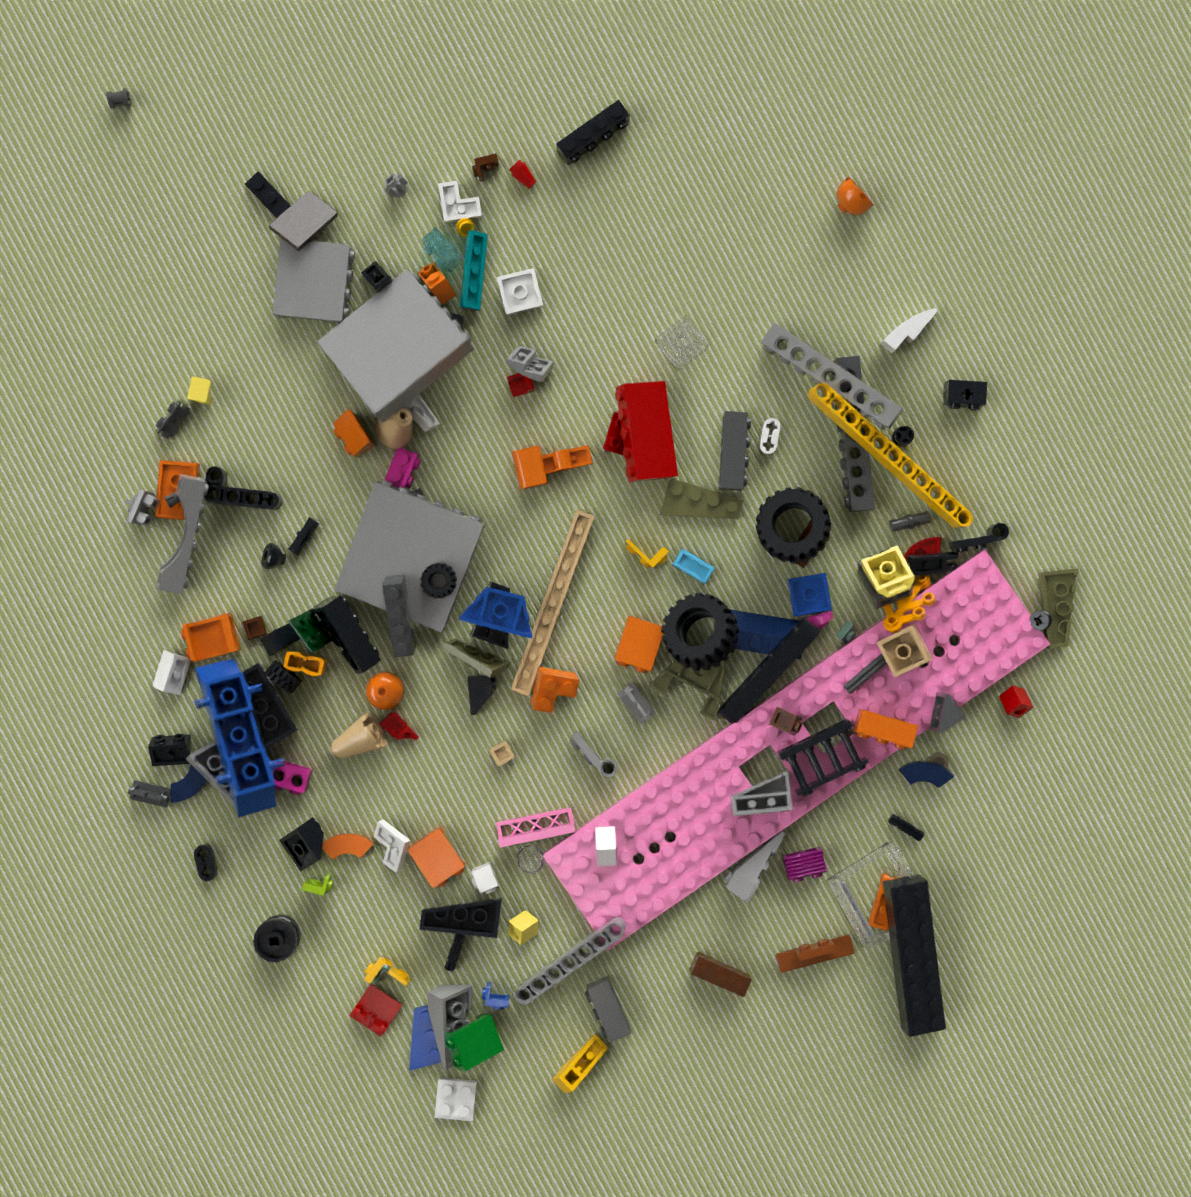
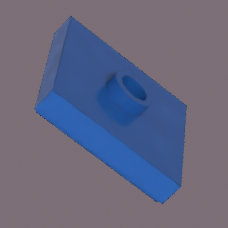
[787,573,832,617]

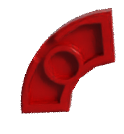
[903,537,941,562]

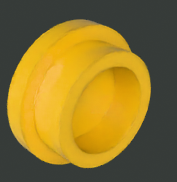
[456,218,475,237]

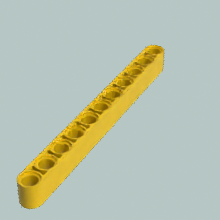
[808,383,973,528]

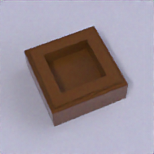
[243,616,268,640]

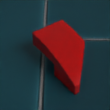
[380,710,419,740]

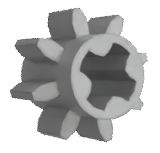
[384,173,408,198]

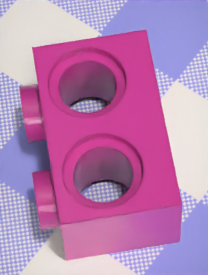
[273,759,313,795]

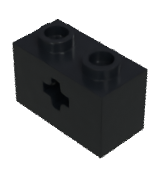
[943,380,987,410]

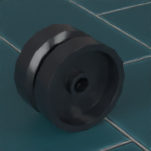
[253,914,301,962]

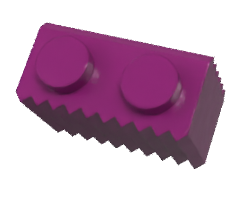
[782,847,827,882]

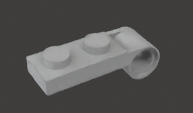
[571,730,617,777]

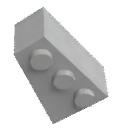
[730,771,792,816]

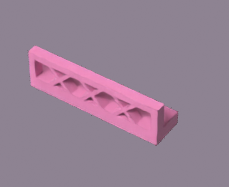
[496,807,576,847]

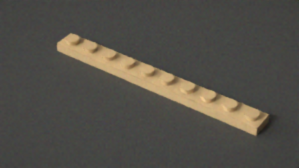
[511,510,595,696]

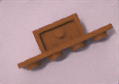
[776,935,854,973]

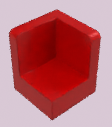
[507,373,535,397]
[999,685,1034,718]

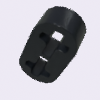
[194,844,218,881]

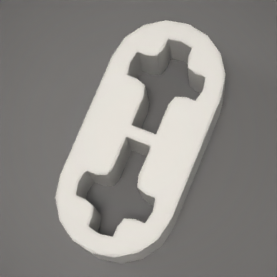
[759,418,780,455]

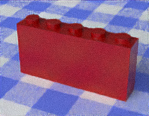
[615,381,678,483]

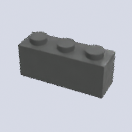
[585,976,631,1042]

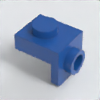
[482,982,510,1010]

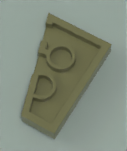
[443,639,511,677]

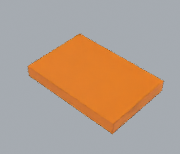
[155,460,200,520]

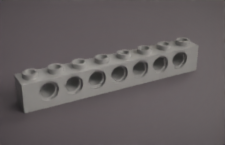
[761,323,903,430]

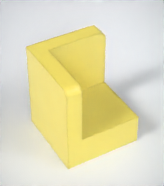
[187,376,212,405]
[508,910,539,945]

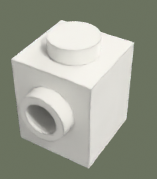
[472,861,499,894]

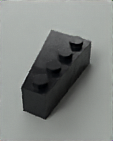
[243,663,298,749]

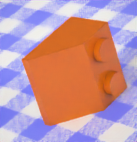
[333,409,375,458]

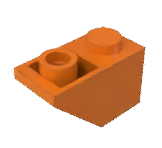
[417,262,456,305]

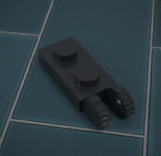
[907,552,959,576]

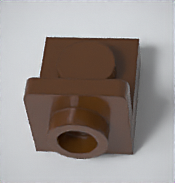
[472,153,499,182]
[769,707,802,736]

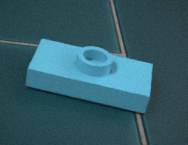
[672,548,715,584]

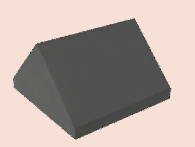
[929,692,965,733]

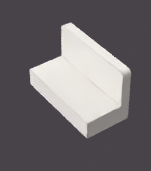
[153,650,191,695]

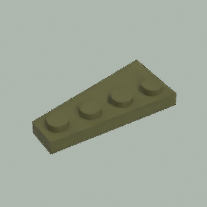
[659,478,744,519]
[1038,568,1079,649]

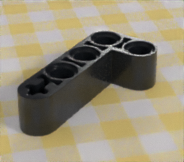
[204,466,283,510]

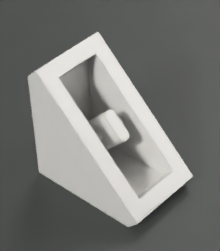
[595,826,617,866]

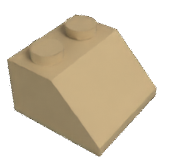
[877,624,932,678]

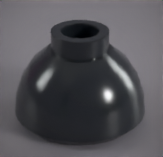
[261,543,286,569]

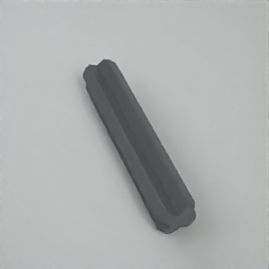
[844,653,887,694]

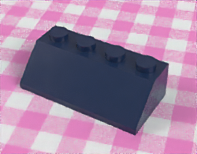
[731,610,802,660]

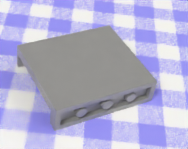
[273,238,355,323]

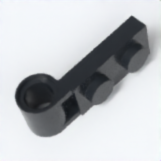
[949,523,1009,552]

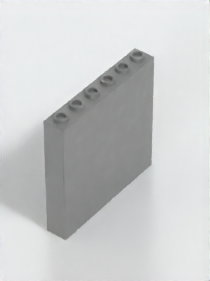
[317,269,474,423]
[334,479,485,632]

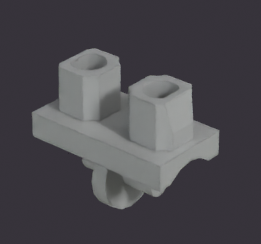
[125,489,160,526]

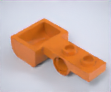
[512,445,593,490]

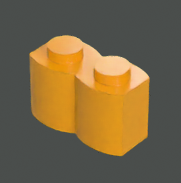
[283,651,328,676]

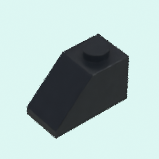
[467,675,496,715]

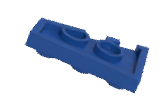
[409,1005,442,1071]

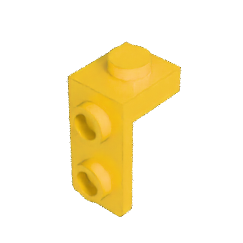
[625,539,669,568]
[364,957,410,986]

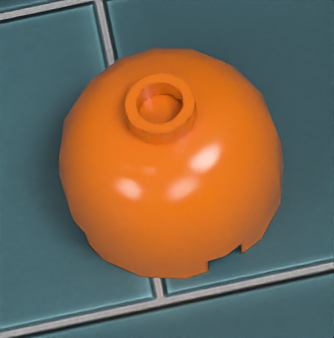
[837,176,874,216]
[366,672,404,710]

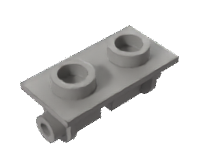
[617,682,655,724]

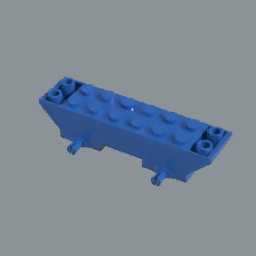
[194,658,284,818]

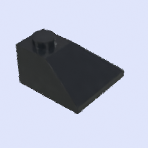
[279,817,324,872]

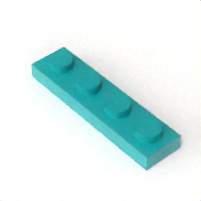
[460,230,488,311]

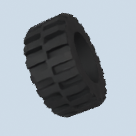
[756,487,831,563]
[661,593,739,671]

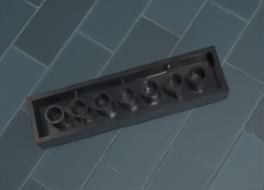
[882,874,946,1037]

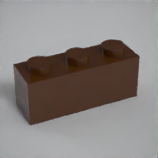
[689,952,752,997]

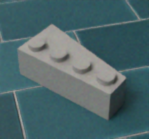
[185,741,235,808]

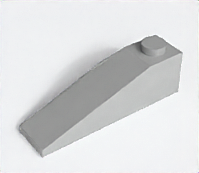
[724,830,786,903]
[427,984,472,1070]

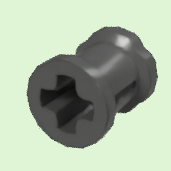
[106,88,131,109]

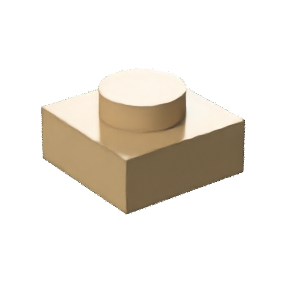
[489,740,515,766]

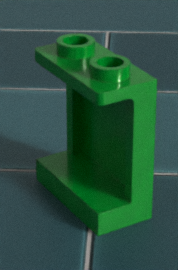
[444,1013,504,1072]

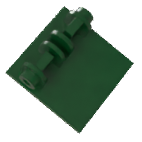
[288,610,332,653]

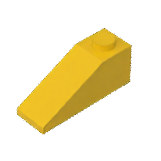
[551,1034,609,1093]

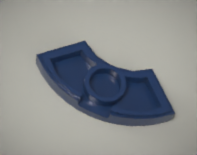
[899,761,954,788]
[171,764,207,803]

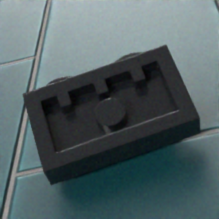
[148,733,191,766]

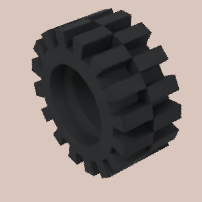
[420,563,457,599]
[264,660,302,694]

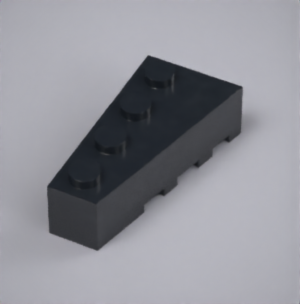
[310,595,381,674]
[419,898,502,938]

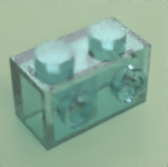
[421,227,463,273]

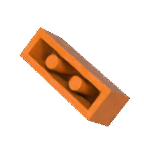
[853,708,919,750]

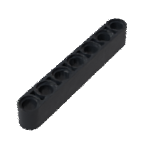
[718,617,820,724]

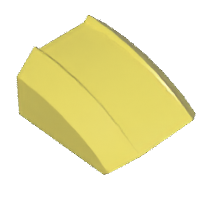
[861,546,915,597]

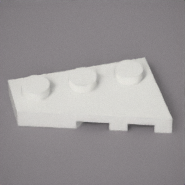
[404,394,440,432]

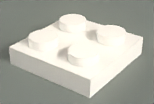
[497,268,543,316]
[434,1077,477,1121]

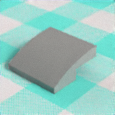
[506,346,554,382]

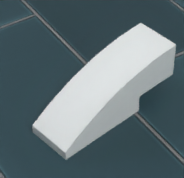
[880,308,938,353]

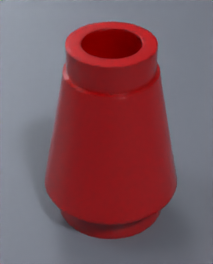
[509,160,537,189]

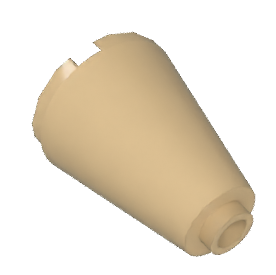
[375,407,413,449]
[331,712,387,759]

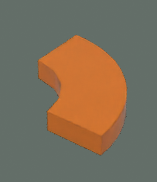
[322,833,374,859]

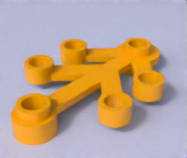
[883,575,936,633]

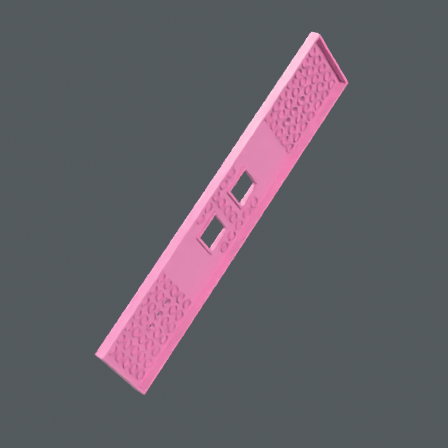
[542,550,1050,950]

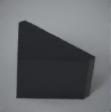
[361,261,393,293]
[260,623,301,657]

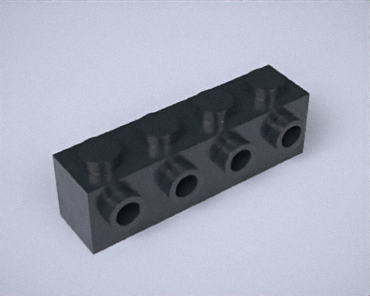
[556,100,630,166]

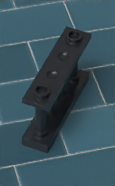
[777,719,870,797]

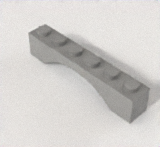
[156,474,208,594]

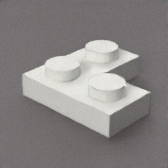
[438,181,482,223]
[374,819,410,873]

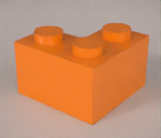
[530,667,579,713]

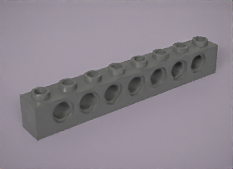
[832,356,875,512]

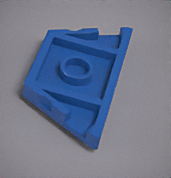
[459,587,533,639]

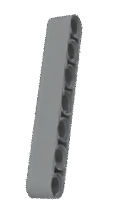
[515,917,626,1005]

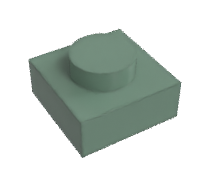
[836,621,857,644]

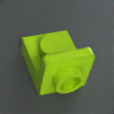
[301,874,334,896]

